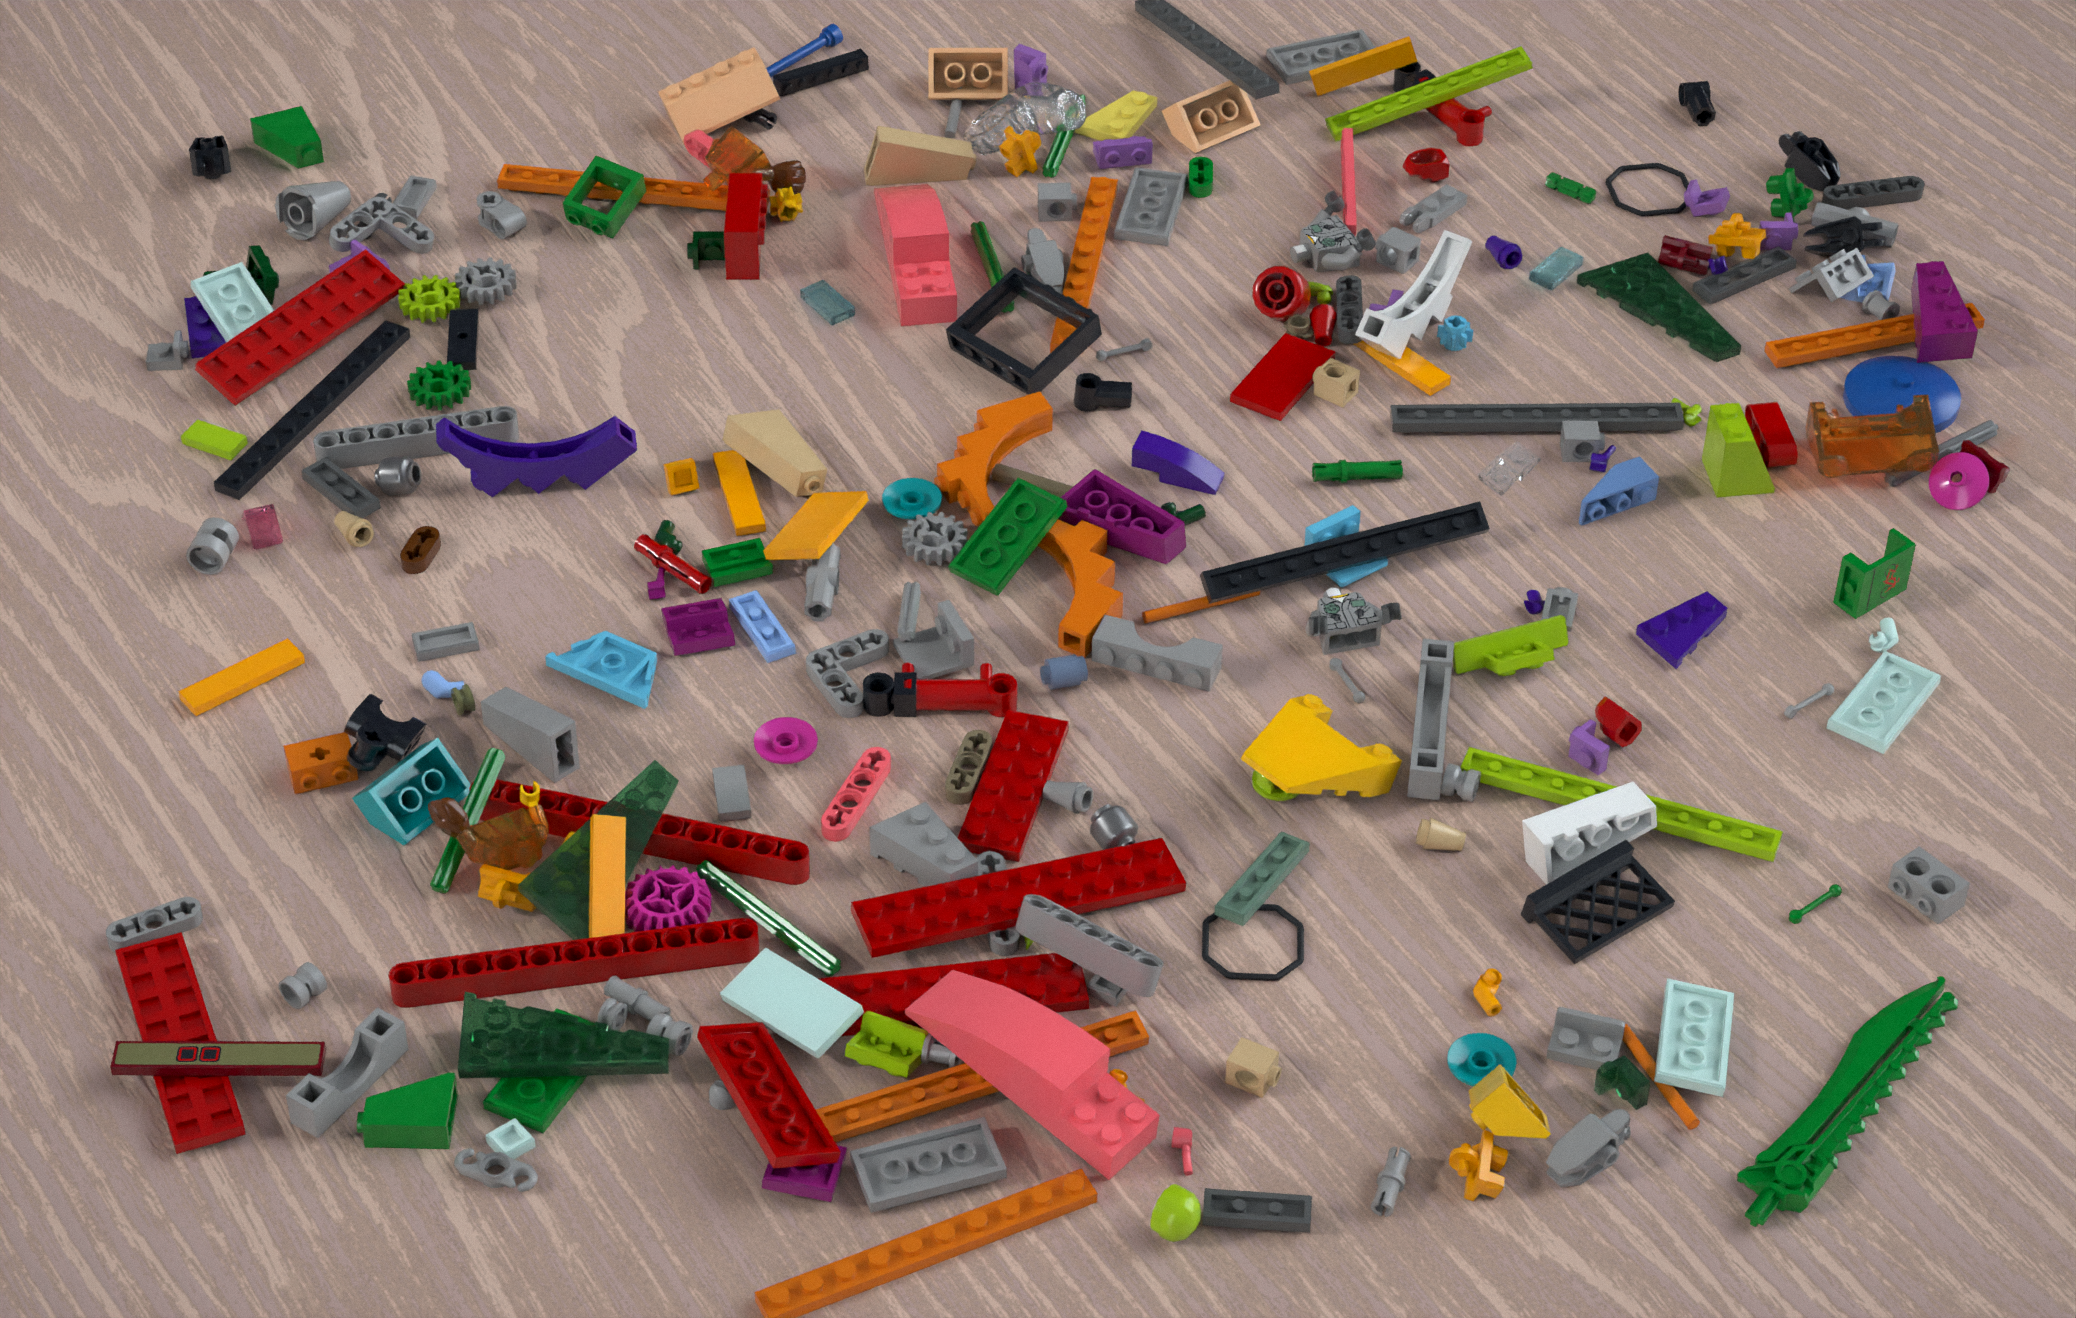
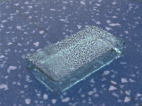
[1529,247,1584,291]
[800,280,855,325]

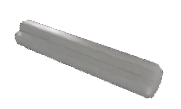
[897,581,921,642]

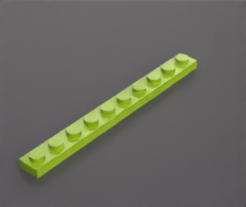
[1460,747,1783,862]

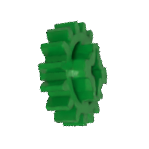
[407,360,472,411]

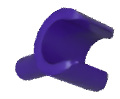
[1708,256,1728,275]
[1589,445,1616,472]
[1524,590,1545,614]

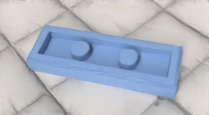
[729,590,796,663]

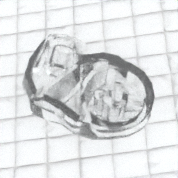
[963,82,1086,155]

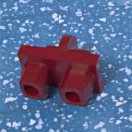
[1658,235,1713,275]
[1960,440,2010,494]

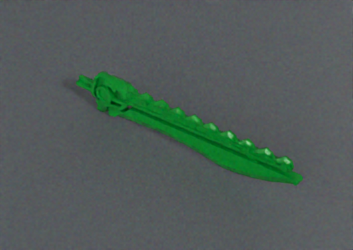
[1737,976,1958,1227]

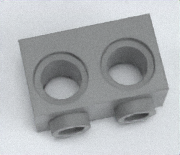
[1888,846,1970,924]

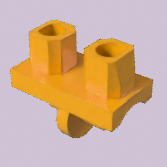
[999,126,1041,177]
[1708,213,1766,259]
[478,864,540,912]
[1449,1130,1508,1201]

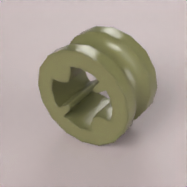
[451,684,476,715]

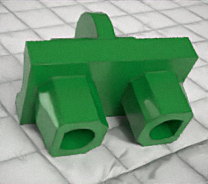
[1766,168,1814,223]

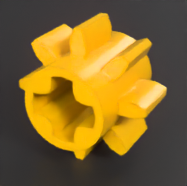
[769,187,803,222]

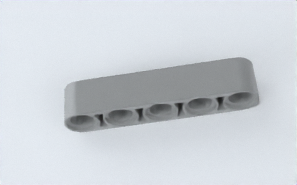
[1015,894,1163,997]

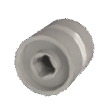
[186,517,239,575]

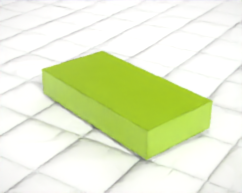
[181,419,248,460]

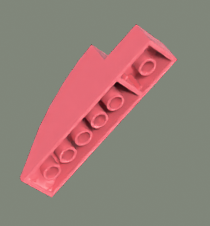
[874,184,957,326]
[905,970,1160,1180]

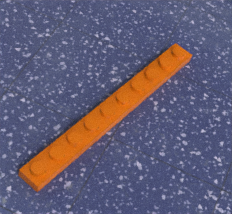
[497,164,770,212]
[1050,177,1118,353]
[816,1010,1149,1142]
[755,1168,1098,1318]

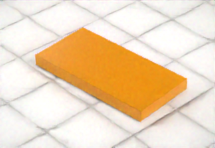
[763,491,869,560]

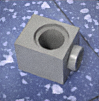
[1038,183,1077,222]
[1375,226,1421,274]
[1560,421,1605,462]

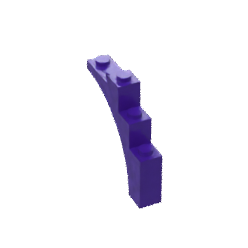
[436,416,637,497]

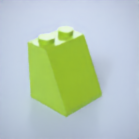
[1702,403,1775,498]

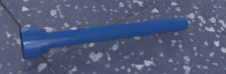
[766,24,843,78]

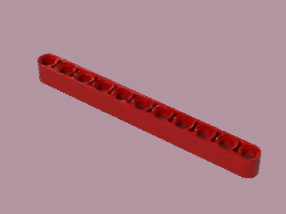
[469,779,810,885]
[388,918,759,1008]

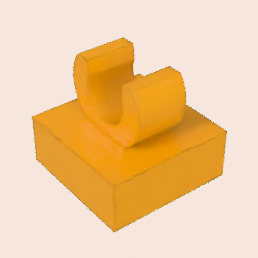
[663,458,700,495]

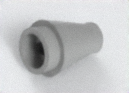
[1043,780,1093,814]

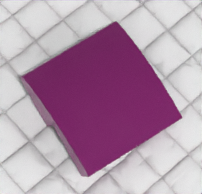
[661,598,735,656]

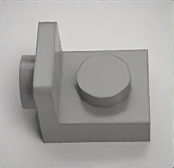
[146,330,189,371]
[1541,587,1578,632]

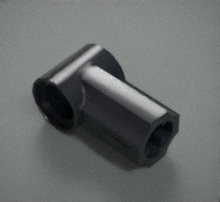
[1678,81,1716,126]
[1073,373,1132,412]

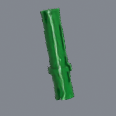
[1312,460,1403,483]

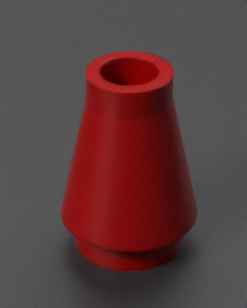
[1309,304,1337,347]

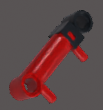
[1393,62,1492,146]
[863,662,1018,718]

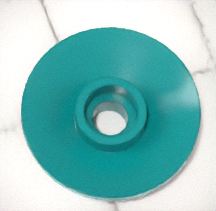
[882,478,942,519]
[1447,1033,1517,1087]

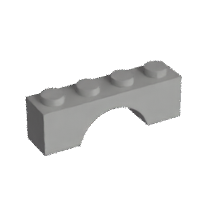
[1092,615,1223,692]
[286,1007,408,1138]

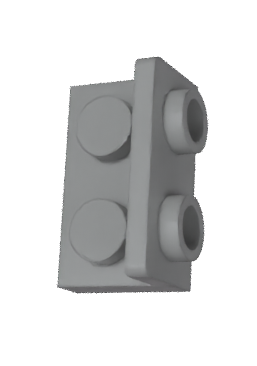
[1546,1007,1625,1074]

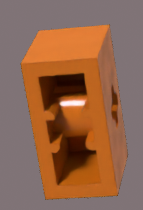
[284,732,359,794]

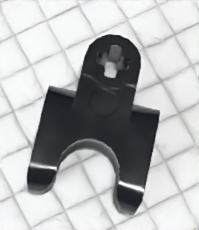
[344,693,427,771]

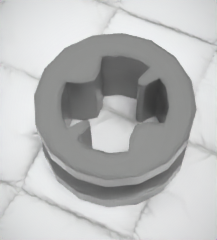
[598,998,628,1032]

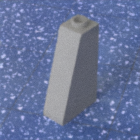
[481,687,580,783]

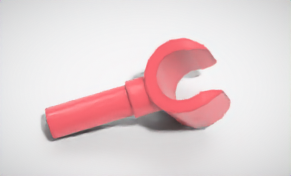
[1172,1127,1193,1175]

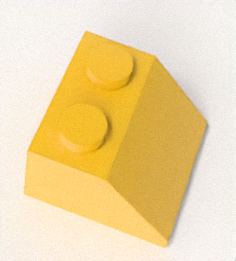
[1469,1064,1551,1139]

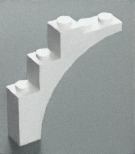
[1355,230,1472,359]

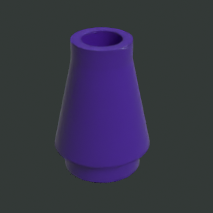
[1485,235,1523,269]

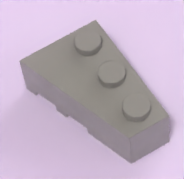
[870,802,978,887]

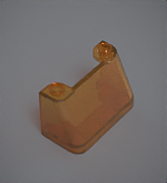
[1805,394,1939,478]

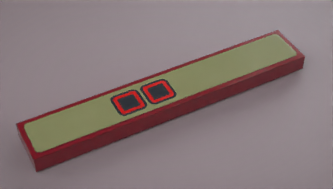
[110,1041,326,1076]

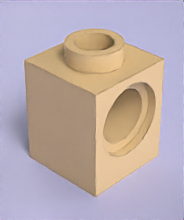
[1313,358,1360,408]
[1225,1037,1282,1098]

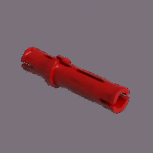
[634,534,712,594]

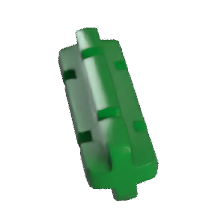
[1545,172,1596,204]

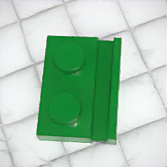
[702,538,773,587]

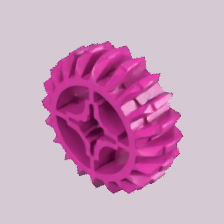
[625,864,712,932]

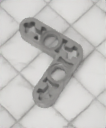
[329,197,434,254]
[806,629,889,718]

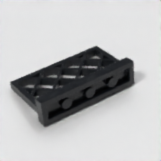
[1521,840,1675,964]

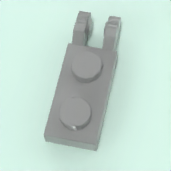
[1399,184,1468,233]

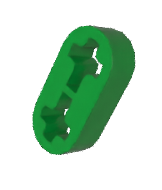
[1188,156,1213,198]

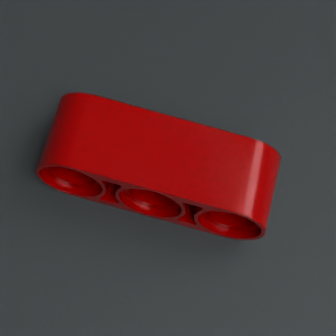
[1745,402,1798,468]

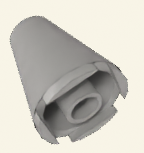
[275,181,351,240]

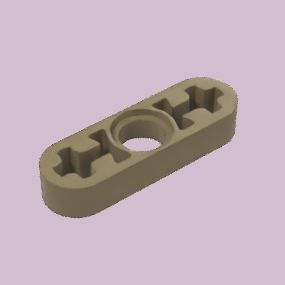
[945,730,992,805]

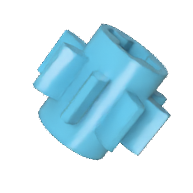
[1437,315,1473,351]

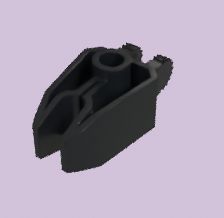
[1778,131,1841,192]
[189,135,231,179]
[1803,216,1884,256]

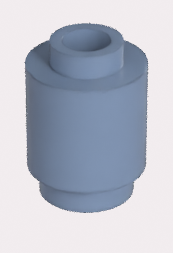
[1040,654,1088,690]

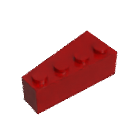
[724,173,768,280]

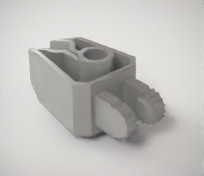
[1021,228,1064,294]
[1546,1108,1631,1187]

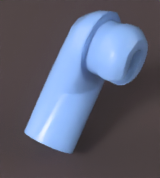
[421,670,464,699]

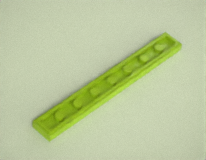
[1325,46,1533,141]

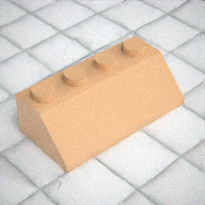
[658,47,781,144]

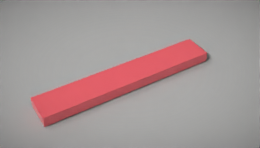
[1341,128,1357,237]

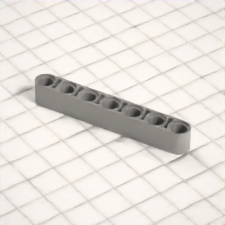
[313,406,519,469]

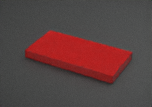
[1230,333,1336,421]

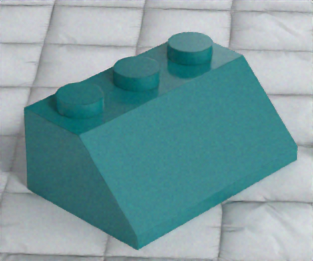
[352,737,471,845]

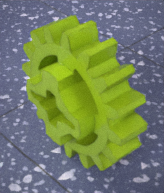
[398,275,461,323]

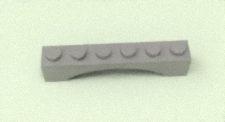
[1407,639,1454,800]

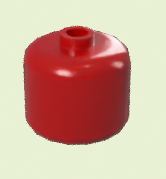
[1252,266,1311,322]

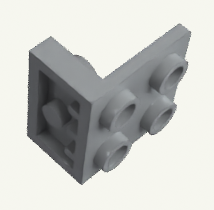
[1788,248,1874,302]
[893,600,974,679]

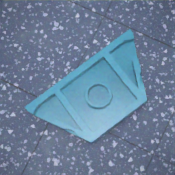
[545,631,657,709]

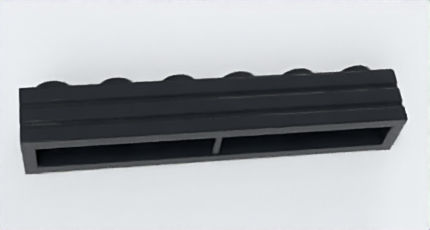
[773,48,869,97]

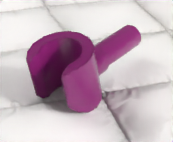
[647,568,666,600]

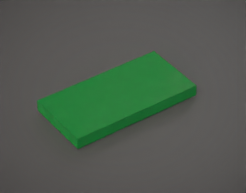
[948,477,1068,596]
[483,1008,616,1134]

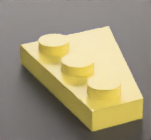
[1075,90,1157,141]

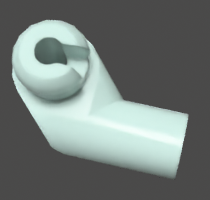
[1869,618,1899,653]

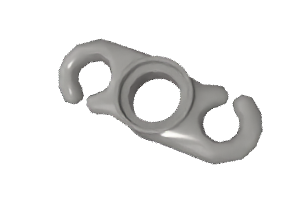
[454,1148,538,1192]

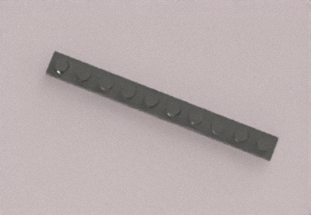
[1135,0,1280,99]
[1390,403,1684,433]

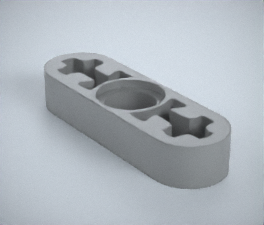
[106,897,203,952]

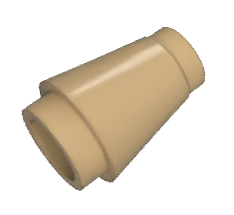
[334,511,374,547]
[1416,817,1466,851]

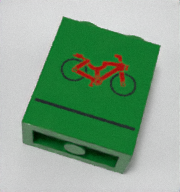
[1833,528,1916,619]

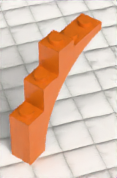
[934,392,1053,526]
[1037,520,1123,658]

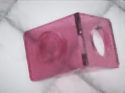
[242,504,283,550]

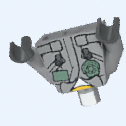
[1290,191,1376,272]
[1305,588,1402,655]

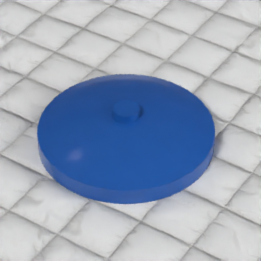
[1843,356,1961,438]

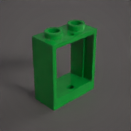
[562,156,646,239]

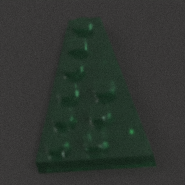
[1576,252,1741,362]
[517,760,679,940]
[458,992,670,1079]

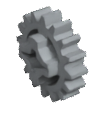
[455,257,516,305]
[902,512,967,565]

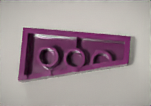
[1911,261,1978,363]
[1058,469,1186,565]

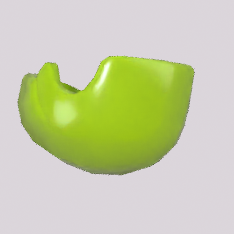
[1150,1184,1201,1242]

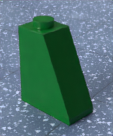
[250,106,324,169]
[357,1072,458,1149]

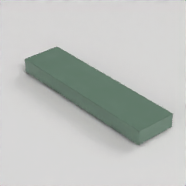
[1214,831,1310,926]

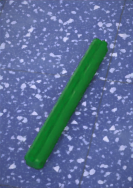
[1042,93,1086,178]
[970,221,1015,313]
[430,748,505,894]

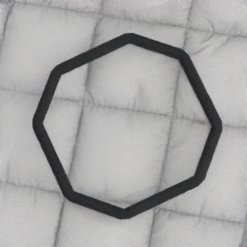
[1605,163,1689,217]
[1202,904,1304,981]

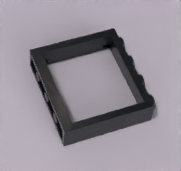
[946,267,1102,395]

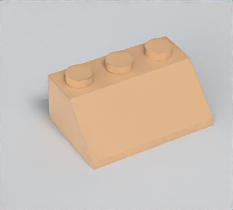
[928,48,1008,100]
[1162,80,1260,153]

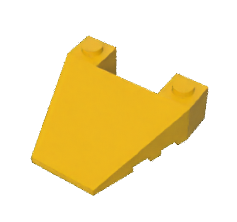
[1241,694,1402,797]

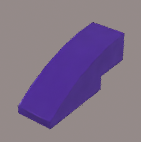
[1131,430,1225,495]

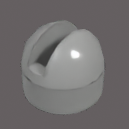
[709,1079,735,1110]

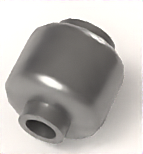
[374,456,422,496]
[1090,804,1138,850]

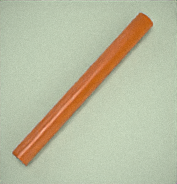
[1142,591,1260,624]
[1623,1024,1700,1130]

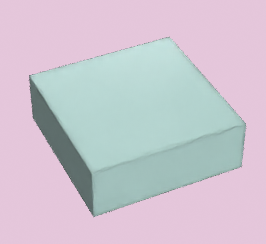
[486,1118,536,1159]

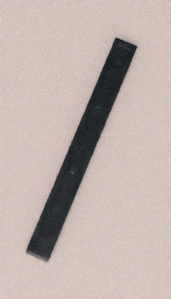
[214,320,410,500]
[1199,501,1490,604]

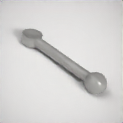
[1096,339,1152,361]
[1329,658,1365,703]
[1784,683,1834,719]

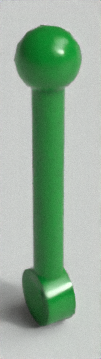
[1789,884,1842,924]

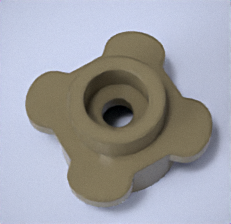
[1284,314,1313,339]

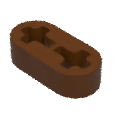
[400,526,441,574]

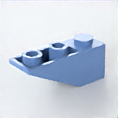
[1579,456,1659,526]

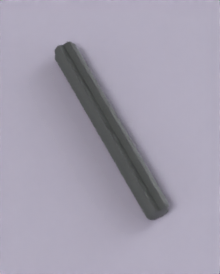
[1884,420,1999,487]

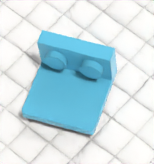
[1304,505,1388,587]

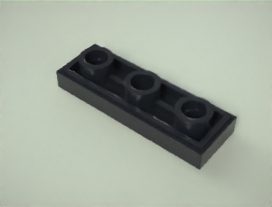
[447,308,479,371]

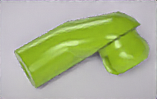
[1308,282,1333,304]

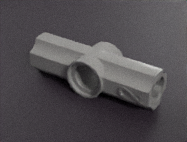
[1811,202,1899,248]
[804,543,841,621]

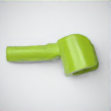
[1671,398,1702,427]

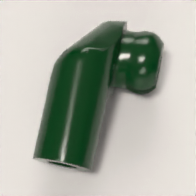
[1160,502,1206,526]
[654,520,683,555]

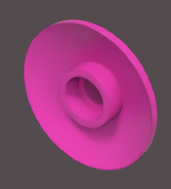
[1929,452,1989,510]
[754,717,818,764]

